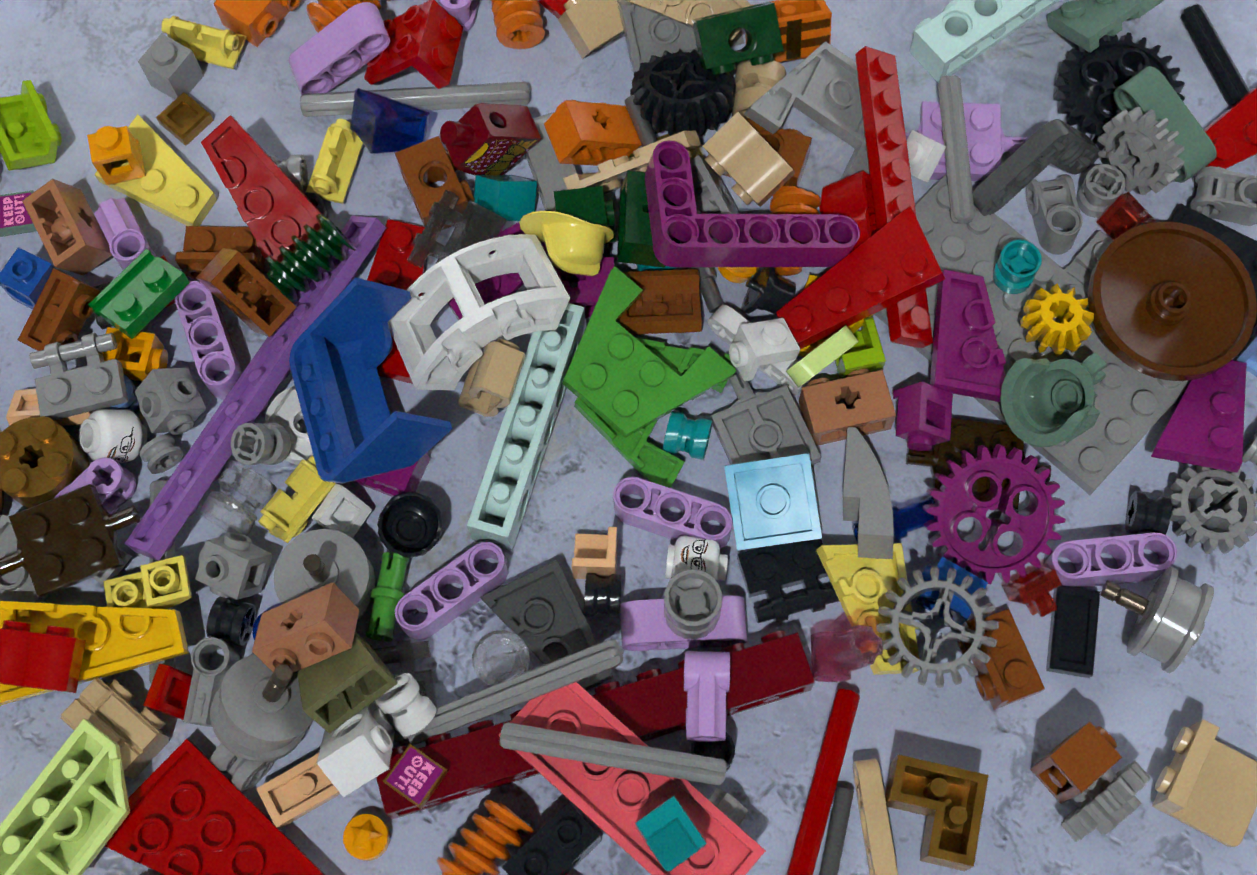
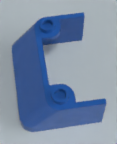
[289,277,453,484]

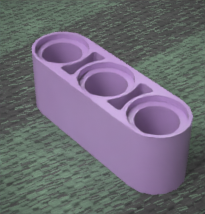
[289,2,390,95]
[175,281,243,400]
[613,477,732,550]
[1043,533,1177,588]
[395,542,508,640]
[620,596,747,651]

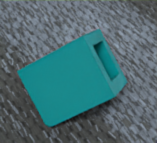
[473,175,537,221]
[635,796,706,872]

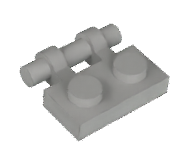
[29,333,128,421]

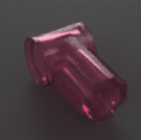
[810,625,883,682]

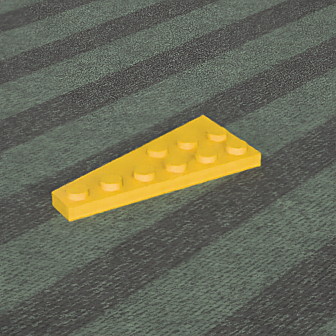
[0,601,189,706]

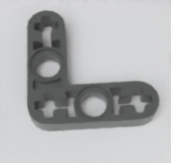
[972,119,1100,216]

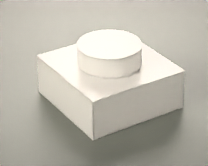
[907,130,946,183]
[312,484,373,538]

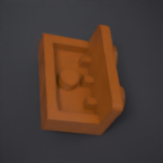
[18,268,100,351]
[620,269,702,335]

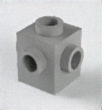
[134,367,206,435]
[195,532,273,600]

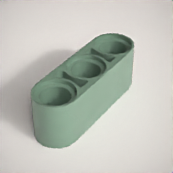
[1114,66,1217,183]

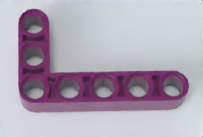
[645,140,860,267]

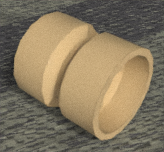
[732,59,786,118]

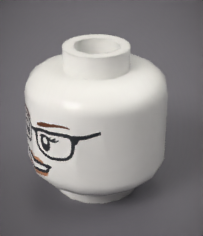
[79,409,147,463]
[665,535,728,581]

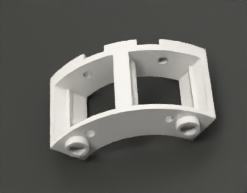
[388,234,570,390]

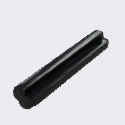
[1181,4,1250,106]

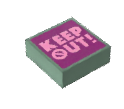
[0,190,37,237]

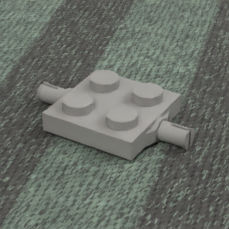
[710,373,821,465]

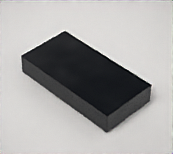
[1046,585,1100,678]

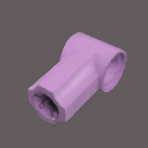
[94,198,157,270]
[684,651,730,742]

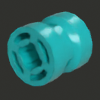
[993,240,1042,294]
[663,411,713,461]

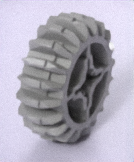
[876,566,999,688]

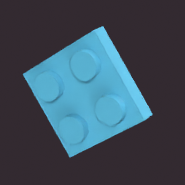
[724,453,822,550]

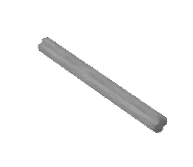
[300,82,530,117]
[394,639,624,746]

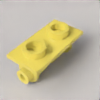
[161,16,247,70]
[306,119,366,204]
[258,455,335,543]

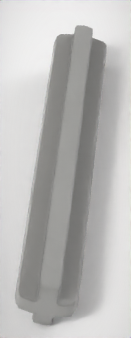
[938,75,975,224]

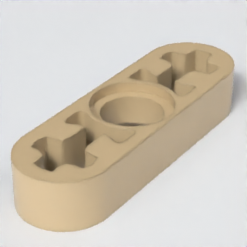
[853,759,898,875]

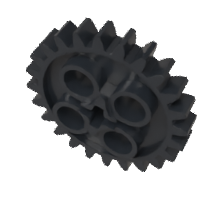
[1054,32,1185,144]

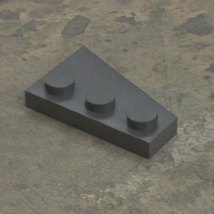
[480,560,614,691]

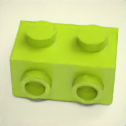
[0,80,62,171]

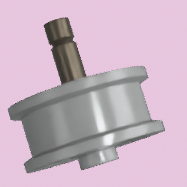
[274,529,376,620]
[1100,566,1214,673]
[210,654,313,762]

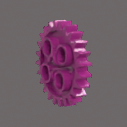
[923,444,1066,584]

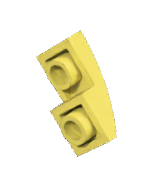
[103,555,192,609]

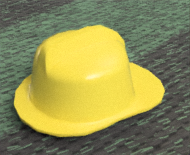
[519,211,614,276]

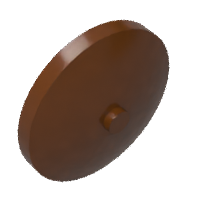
[1088,222,1257,381]

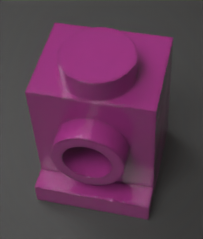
[893,382,953,451]

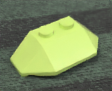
[0,719,130,875]

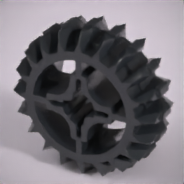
[630,49,736,136]

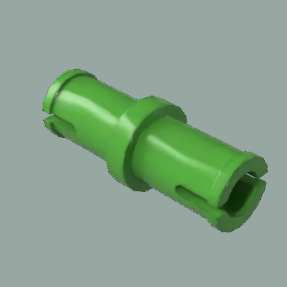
[365,552,409,642]

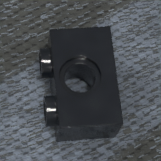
[501,802,601,875]

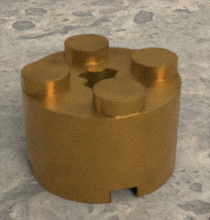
[0,416,89,508]

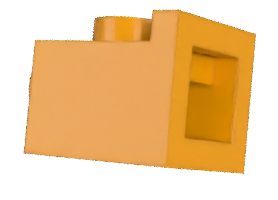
[87,126,146,185]
[103,327,168,382]

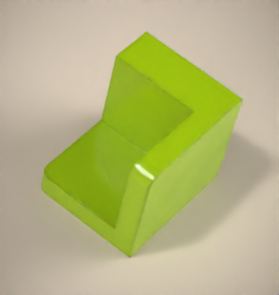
[835,317,886,379]

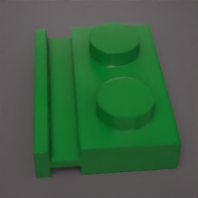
[88,249,190,339]

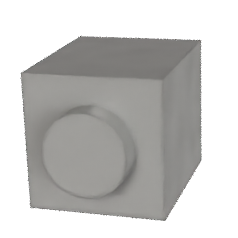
[138,33,204,100]

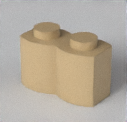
[703,112,795,207]
[458,339,525,417]

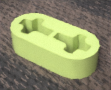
[786,325,859,388]

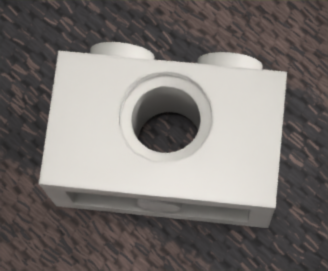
[317,701,395,798]

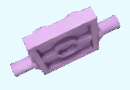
[905,101,1028,181]

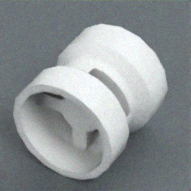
[375,673,436,737]

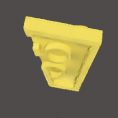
[94,114,217,226]
[816,543,919,675]

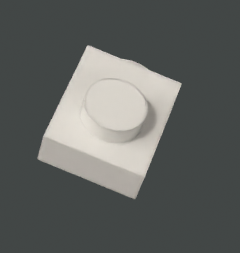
[729,318,800,381]

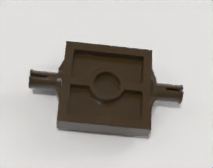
[906,418,1051,511]
[0,484,140,597]

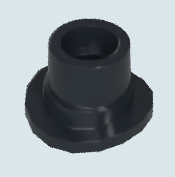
[741,267,796,315]

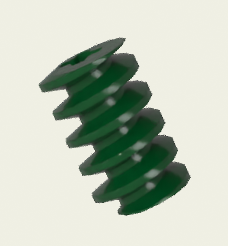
[266,214,357,303]

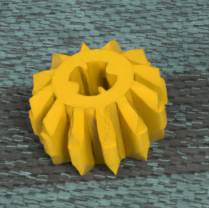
[1020,283,1094,357]

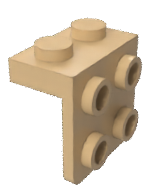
[1152,719,1257,847]

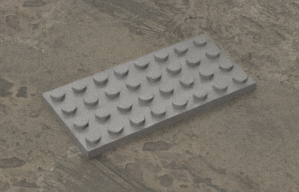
[874,174,1191,495]

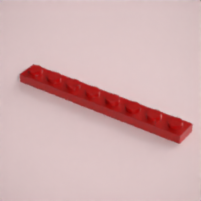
[855,46,933,349]

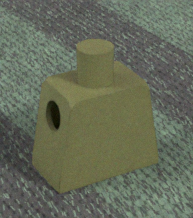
[297,632,398,733]

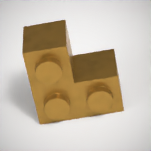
[885,754,989,871]

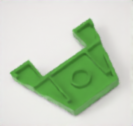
[562,266,737,438]
[574,337,735,488]

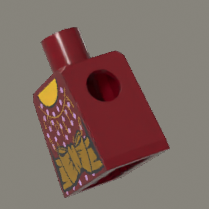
[440,103,542,176]

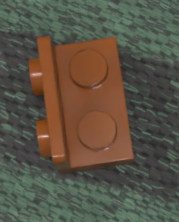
[175,226,265,280]
[958,609,1045,710]

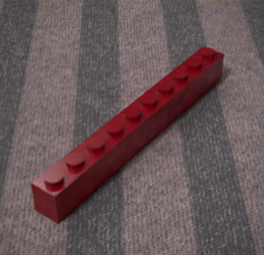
[376,630,815,820]

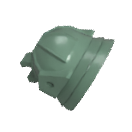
[1001,352,1107,447]

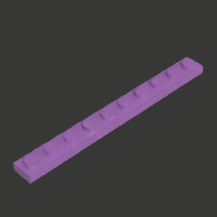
[124,215,386,561]

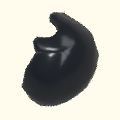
[377,492,443,558]

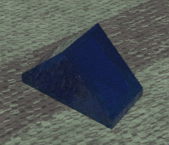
[351,88,430,154]

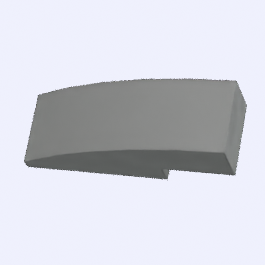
[843,427,894,559]

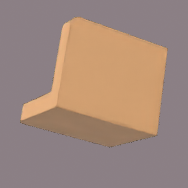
[571,527,618,579]

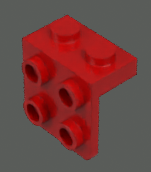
[364,0,464,89]

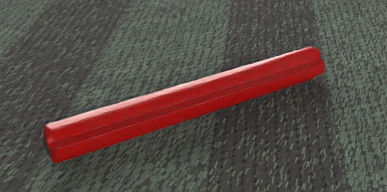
[787,689,860,875]

